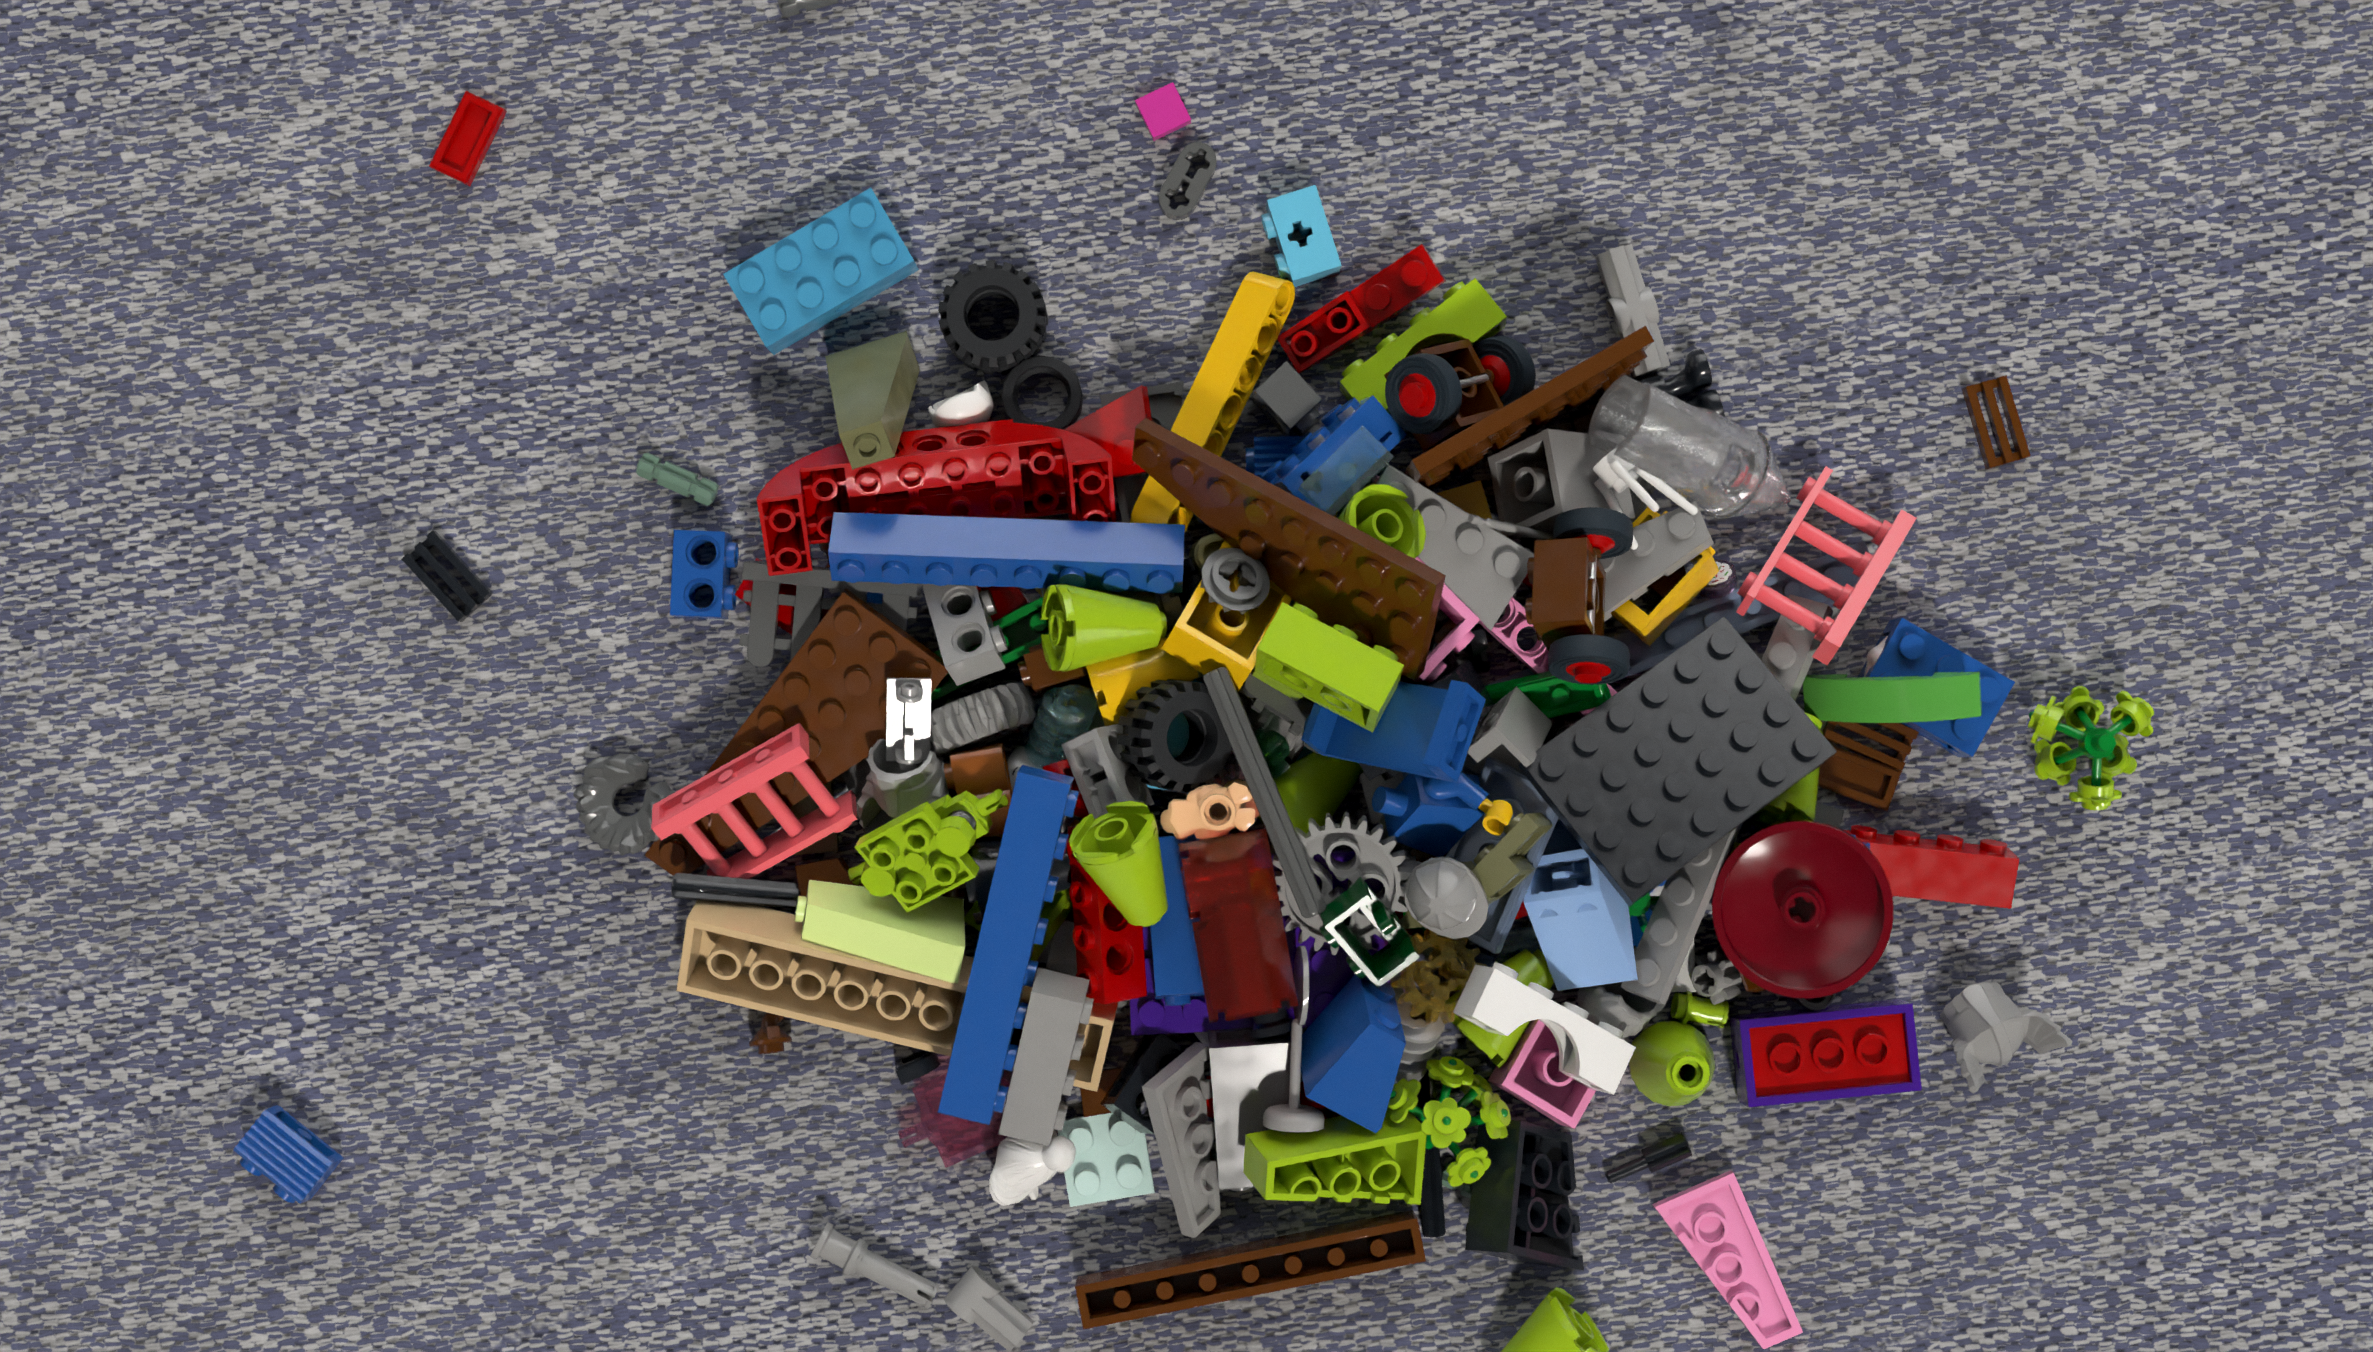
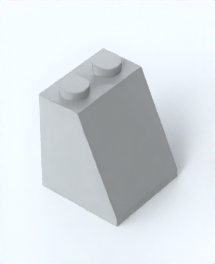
[1488,429,1635,539]

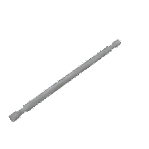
[1468,514,1553,540]

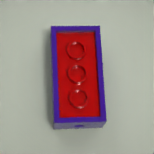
[1729,999,1922,1107]

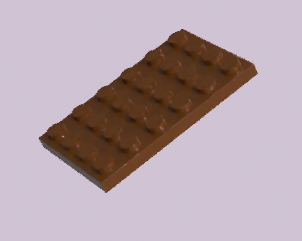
[1404,326,1654,491]

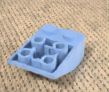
[1523,849,1638,991]

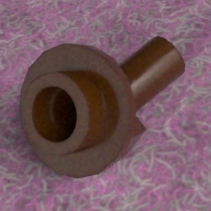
[749,1013,792,1054]

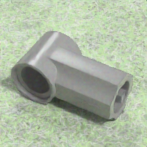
[944,1265,1034,1352]

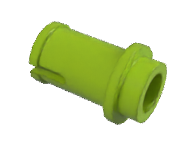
[1671,990,1729,1028]

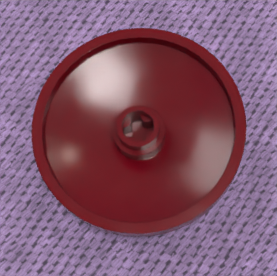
[1712,820,1894,998]

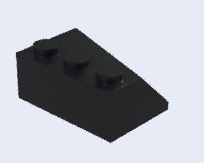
[1465,1120,1584,1271]

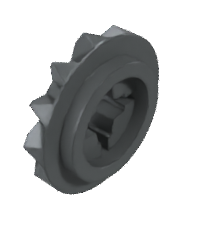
[1200,548,1270,615]

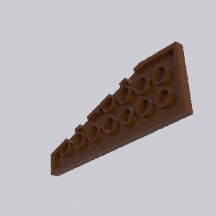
[1132,418,1446,681]
[644,588,948,876]

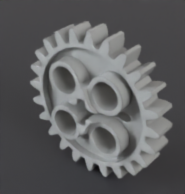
[1269,812,1411,955]

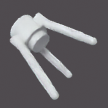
[1593,447,1698,550]

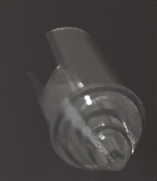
[1589,375,1791,519]

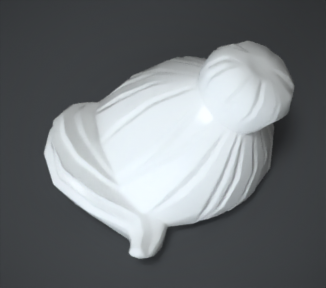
[989,1130,1076,1206]

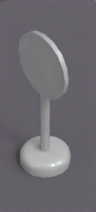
[1263,946,1325,1132]

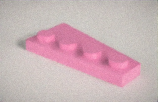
[1652,1170,1803,1349]

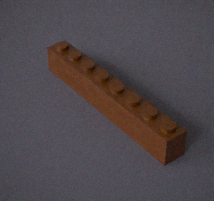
[1075,1210,1426,1330]

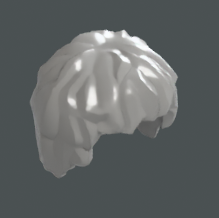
[1578,982,1664,1038]

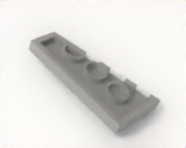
[1376,464,1534,631]

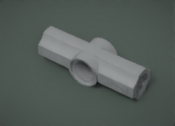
[1595,244,1670,378]

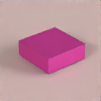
[1135,82,1191,141]

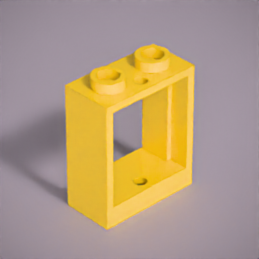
[1611,507,1719,646]

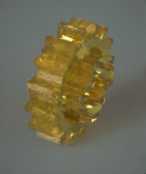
[1391,929,1487,1024]

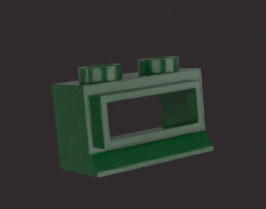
[1319,876,1420,989]

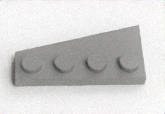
[1599,501,1714,622]
[1142,1042,1221,1238]

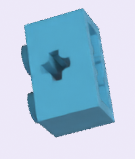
[1261,185,1342,287]

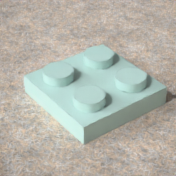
[1057,1106,1155,1207]

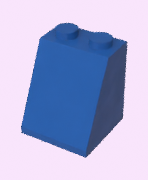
[1301,974,1406,1133]

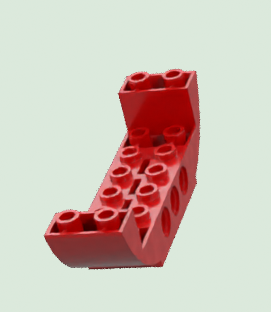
[757,419,1116,576]

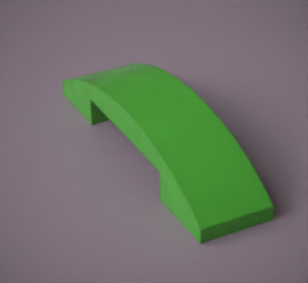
[1803,672,1982,723]

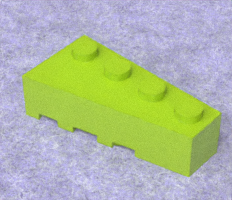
[1243,1112,1427,1205]

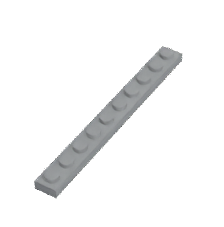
[1621,594,1834,1006]

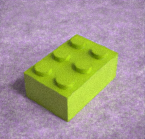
[1255,602,1404,733]

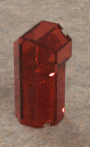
[1178,829,1299,1023]

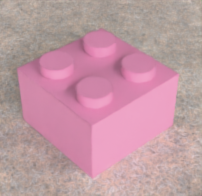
[1488,1019,1596,1129]

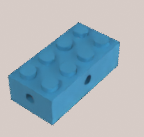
[723,188,919,355]

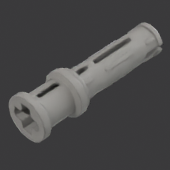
[810,1222,940,1309]

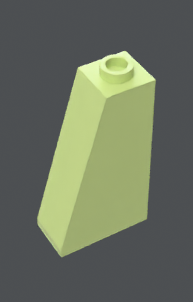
[795,880,965,983]

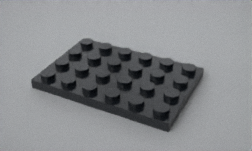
[1518,616,1837,907]

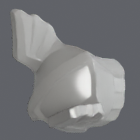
[857,739,950,828]
[1940,982,2072,1093]

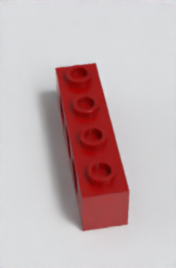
[1067,825,1147,1004]

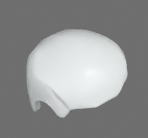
[928,380,994,428]

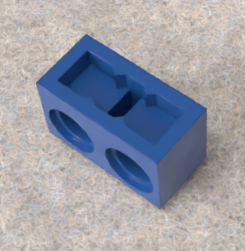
[670,530,739,620]

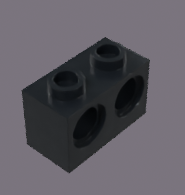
[1100,1034,1185,1134]

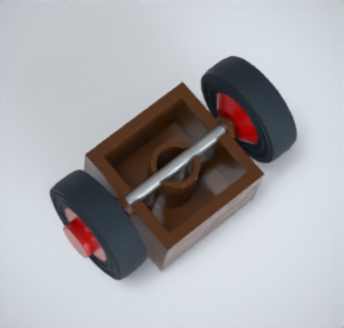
[1384,336,1536,451]
[1525,507,1633,685]

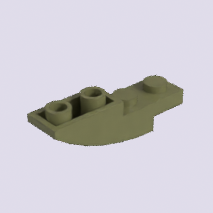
[1399,813,1553,929]

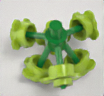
[2028,686,2154,811]

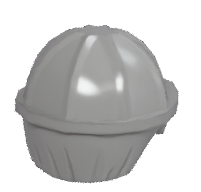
[1405,856,1489,939]

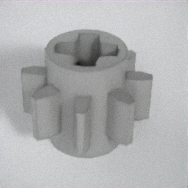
[1691,948,1743,1005]

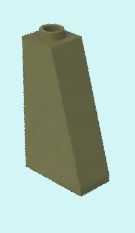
[825,331,920,470]

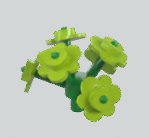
[1385,1057,1511,1187]

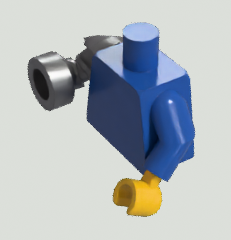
[1372,772,1513,900]

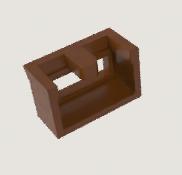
[1018,644,1092,702]

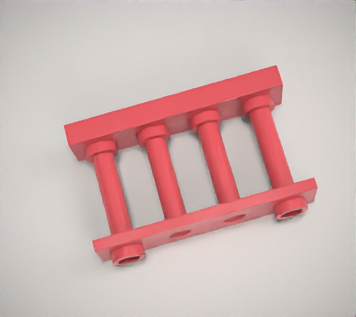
[1736,466,1917,665]
[651,723,857,879]

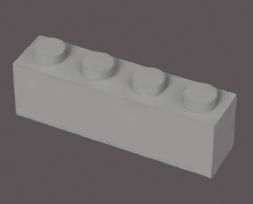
[999,968,1094,1146]

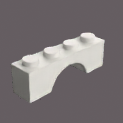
[1453,962,1636,1095]

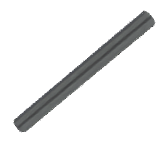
[1203,667,1327,918]

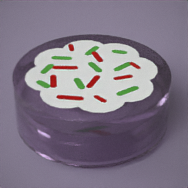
[1699,560,1738,599]

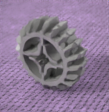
[930,682,1037,757]

